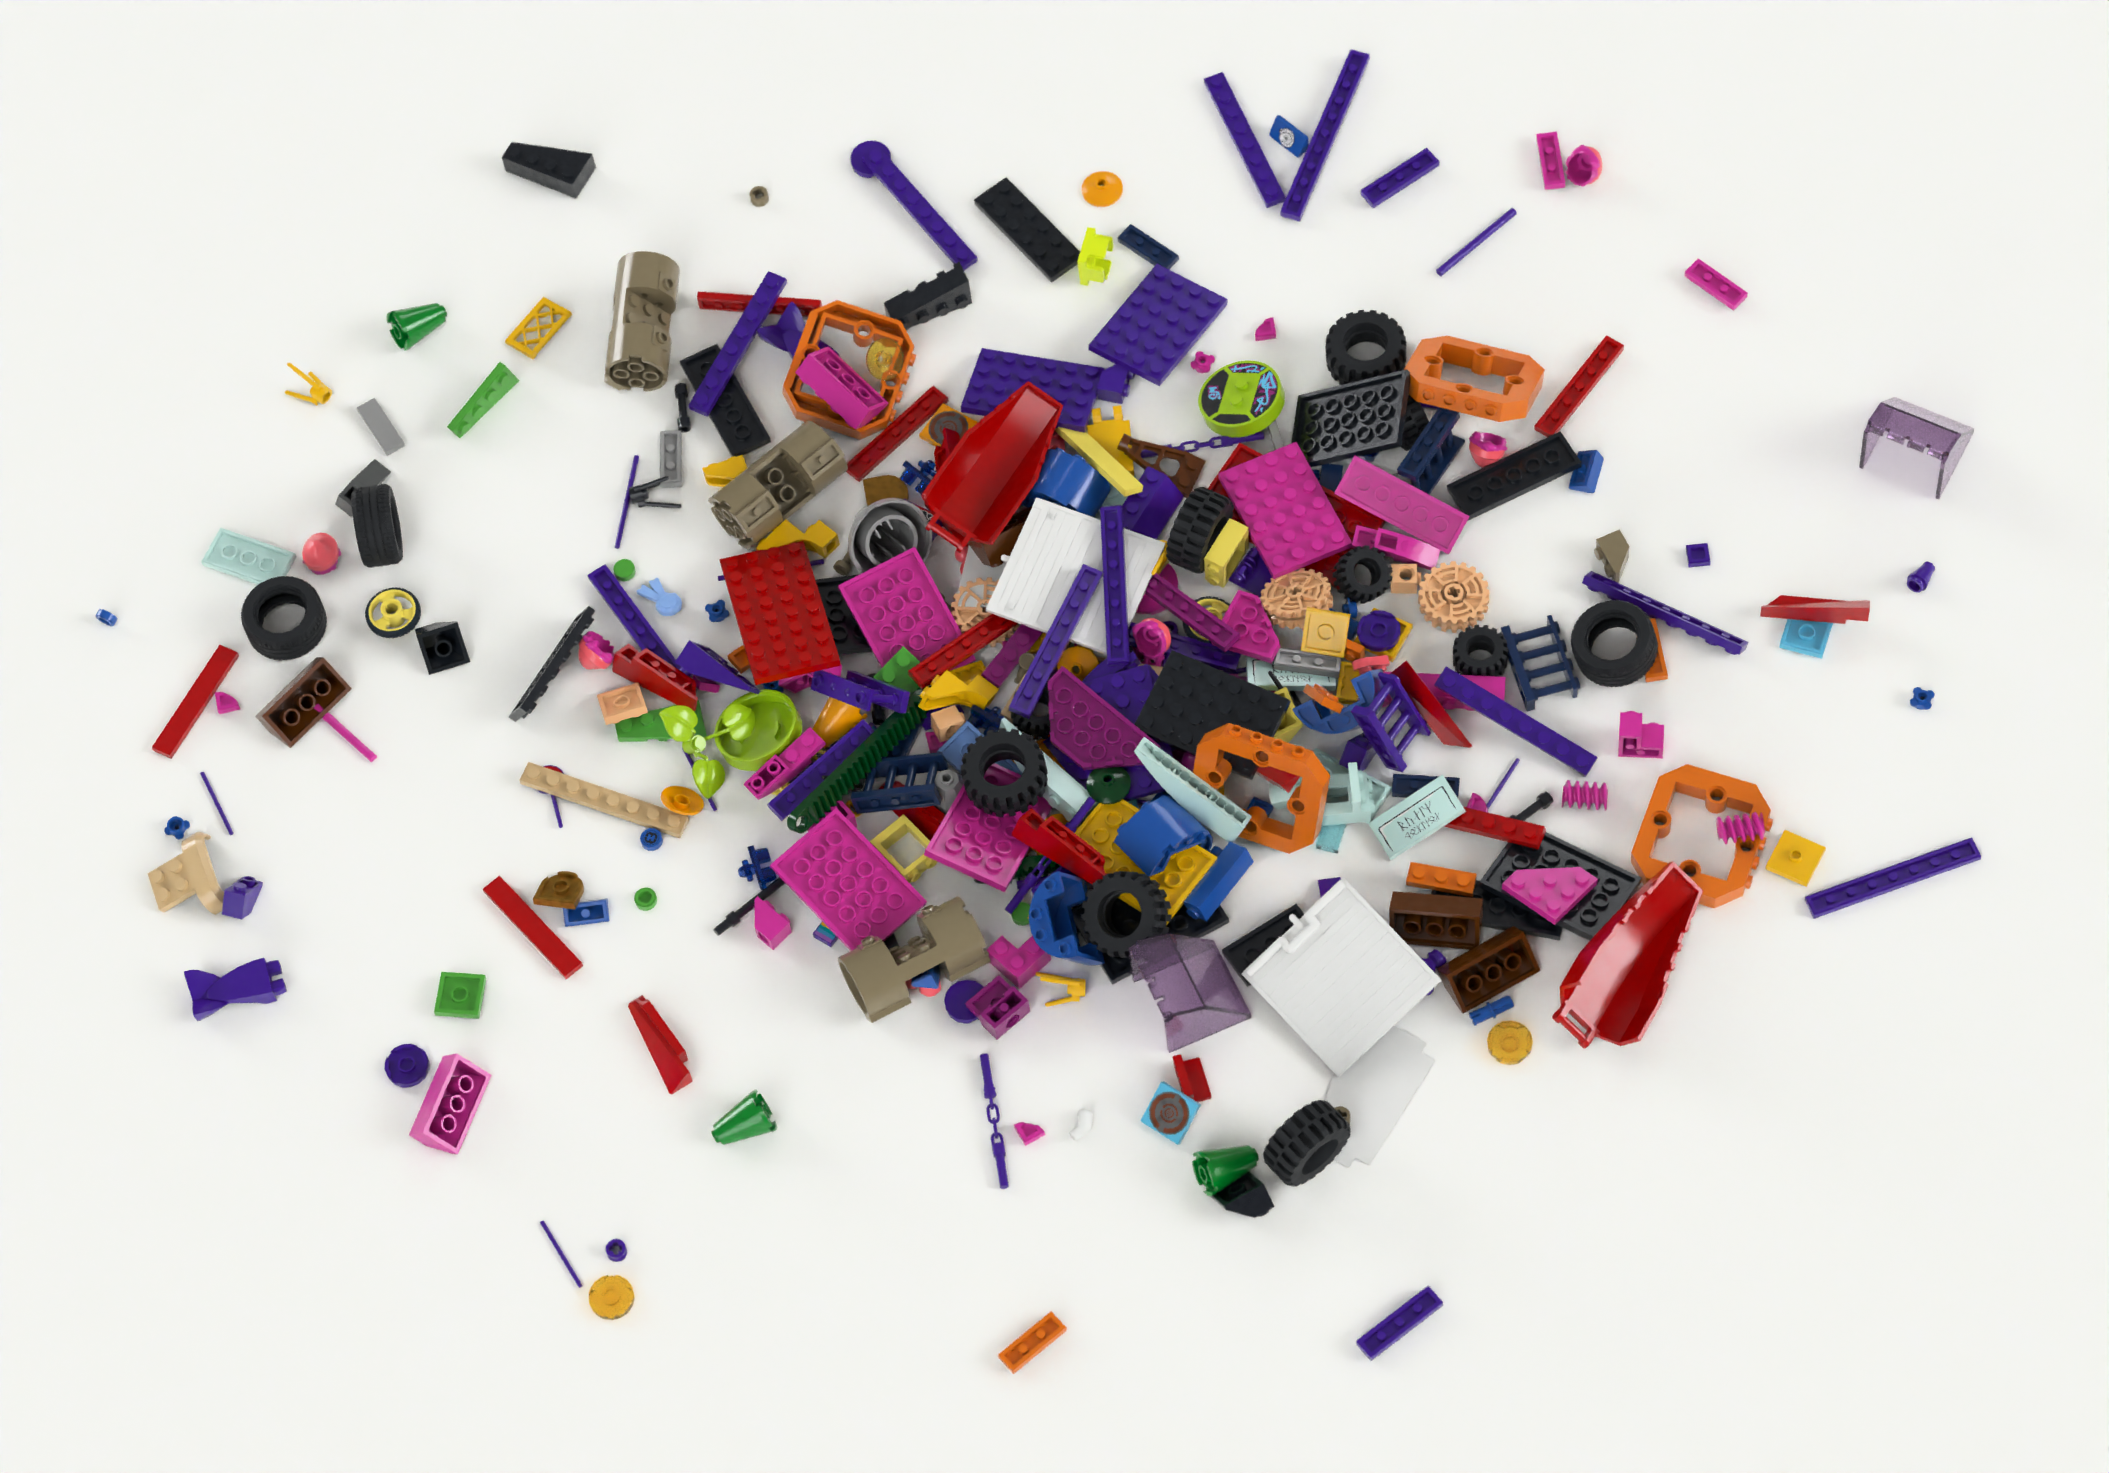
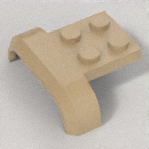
[148,832,224,915]

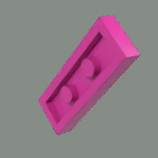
[1536,132,1566,190]
[1684,258,1748,311]

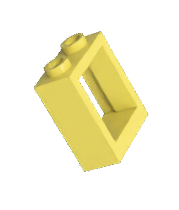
[1204,518,1249,588]
[870,814,938,883]

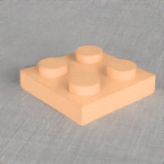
[597,683,648,725]

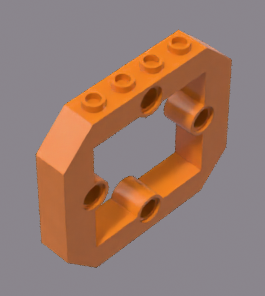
[782,300,916,440]
[1404,335,1545,422]
[1193,723,1330,854]
[1631,764,1773,909]

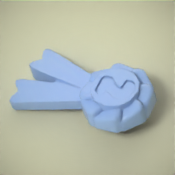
[636,578,682,616]

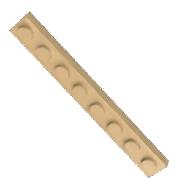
[519,762,689,838]

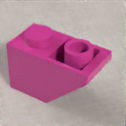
[754,896,792,950]

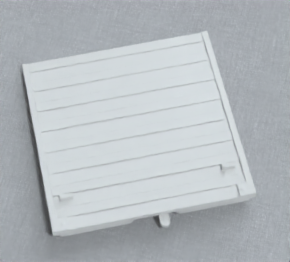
[986,497,1165,655]
[1242,878,1442,1077]

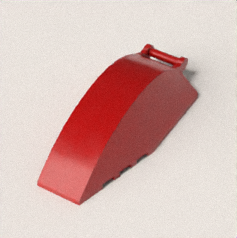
[921,381,1063,553]

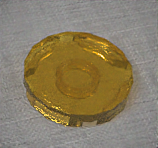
[1487,1020,1533,1065]
[589,1275,635,1320]

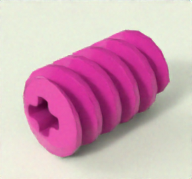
[1562,780,1608,811]
[1716,812,1765,845]

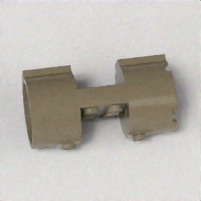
[604,251,680,391]
[708,420,848,549]
[837,896,991,1023]

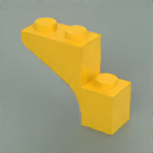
[702,455,747,487]
[756,520,840,559]
[918,670,999,714]

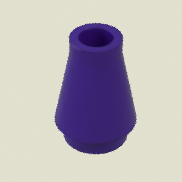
[1907,561,1935,593]

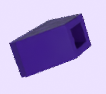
[1097,364,1135,404]
[1338,732,1376,771]
[222,876,263,920]

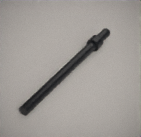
[713,877,785,936]

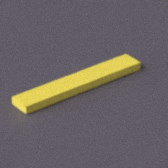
[1054,427,1143,497]

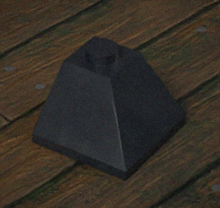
[415,621,470,675]
[1210,1172,1275,1218]

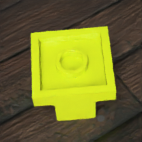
[1077,227,1114,286]

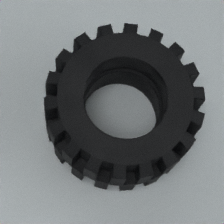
[1401,394,1429,451]
[1333,545,1393,604]
[1453,625,1508,677]
[1011,683,1050,740]

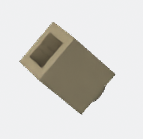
[1594,529,1629,583]

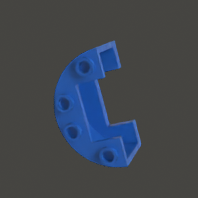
[1021,448,1111,518]
[1292,669,1384,734]
[1114,795,1213,876]
[1029,871,1105,966]

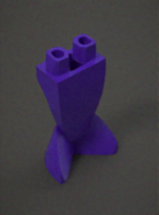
[757,302,840,360]
[184,958,287,1022]

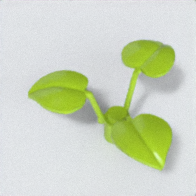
[659,704,755,799]

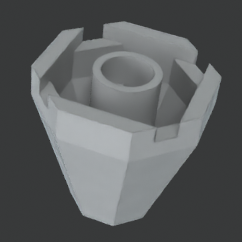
[934,769,964,815]

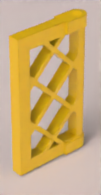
[505,297,572,359]

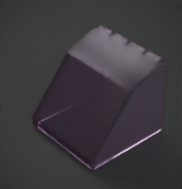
[1859,397,1975,499]
[1128,934,1252,1053]

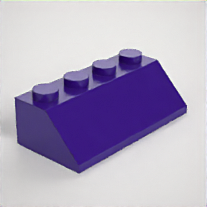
[1122,466,1184,540]

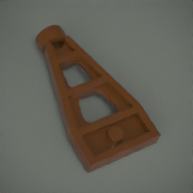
[1117,434,1206,498]

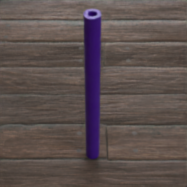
[1436,208,1517,276]

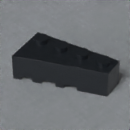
[501,142,596,199]
[884,262,972,330]

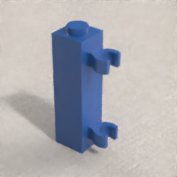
[1184,842,1254,921]

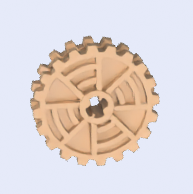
[1418,561,1490,633]
[1260,568,1333,629]
[951,577,1019,648]

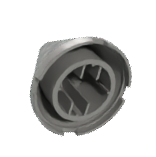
[848,498,932,573]

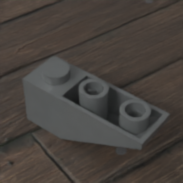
[335,459,391,518]

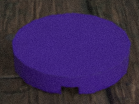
[850,140,891,178]
[1357,610,1400,652]
[944,980,984,1024]
[384,1044,430,1088]

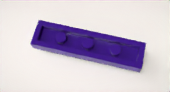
[1360,148,1439,208]
[1356,1285,1443,1361]

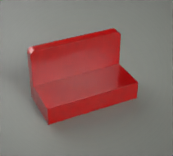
[1172,1054,1211,1102]

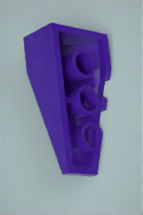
[675,640,760,694]

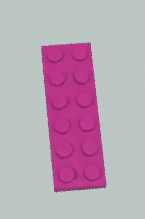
[1334,455,1470,555]

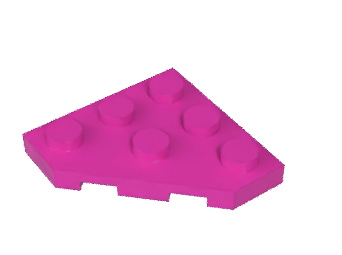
[1212,590,1281,664]
[1502,867,1598,925]

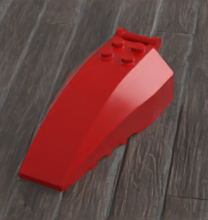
[1552,861,1703,1049]

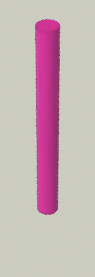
[314,704,377,762]

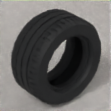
[351,484,403,568]
[241,576,327,660]
[1571,600,1658,687]

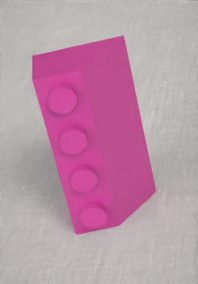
[795,346,888,430]
[409,1053,492,1155]

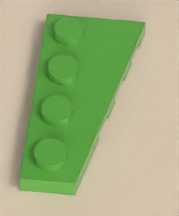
[447,362,519,438]
[615,700,708,742]

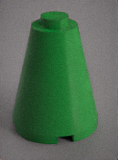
[386,303,447,351]
[711,1089,777,1145]
[1192,1145,1259,1196]

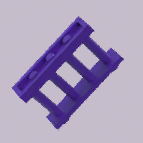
[811,670,910,713]
[1351,672,1431,773]

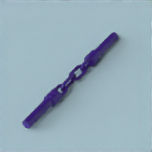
[1140,431,1265,458]
[1004,797,1096,914]
[980,1053,1009,1189]

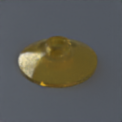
[866,338,903,381]

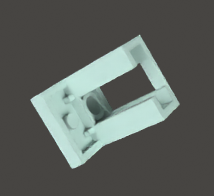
[1322,762,1375,826]

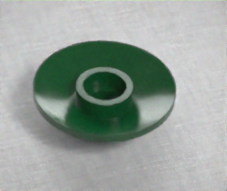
[1086,767,1131,804]

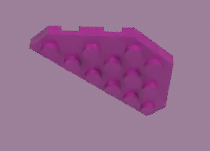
[1048,666,1161,770]

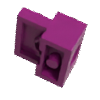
[965,975,1030,1040]

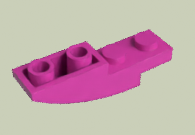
[1351,525,1440,570]
[743,727,826,800]

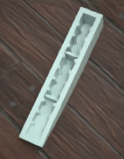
[998,717,1098,827]
[1134,737,1252,843]

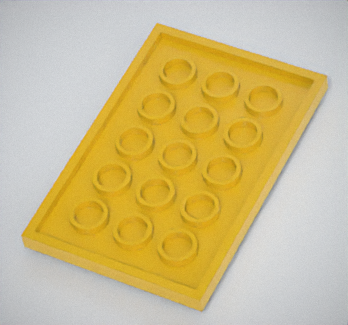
[1075,800,1217,925]

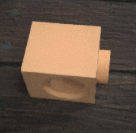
[1391,564,1422,594]
[931,705,966,742]

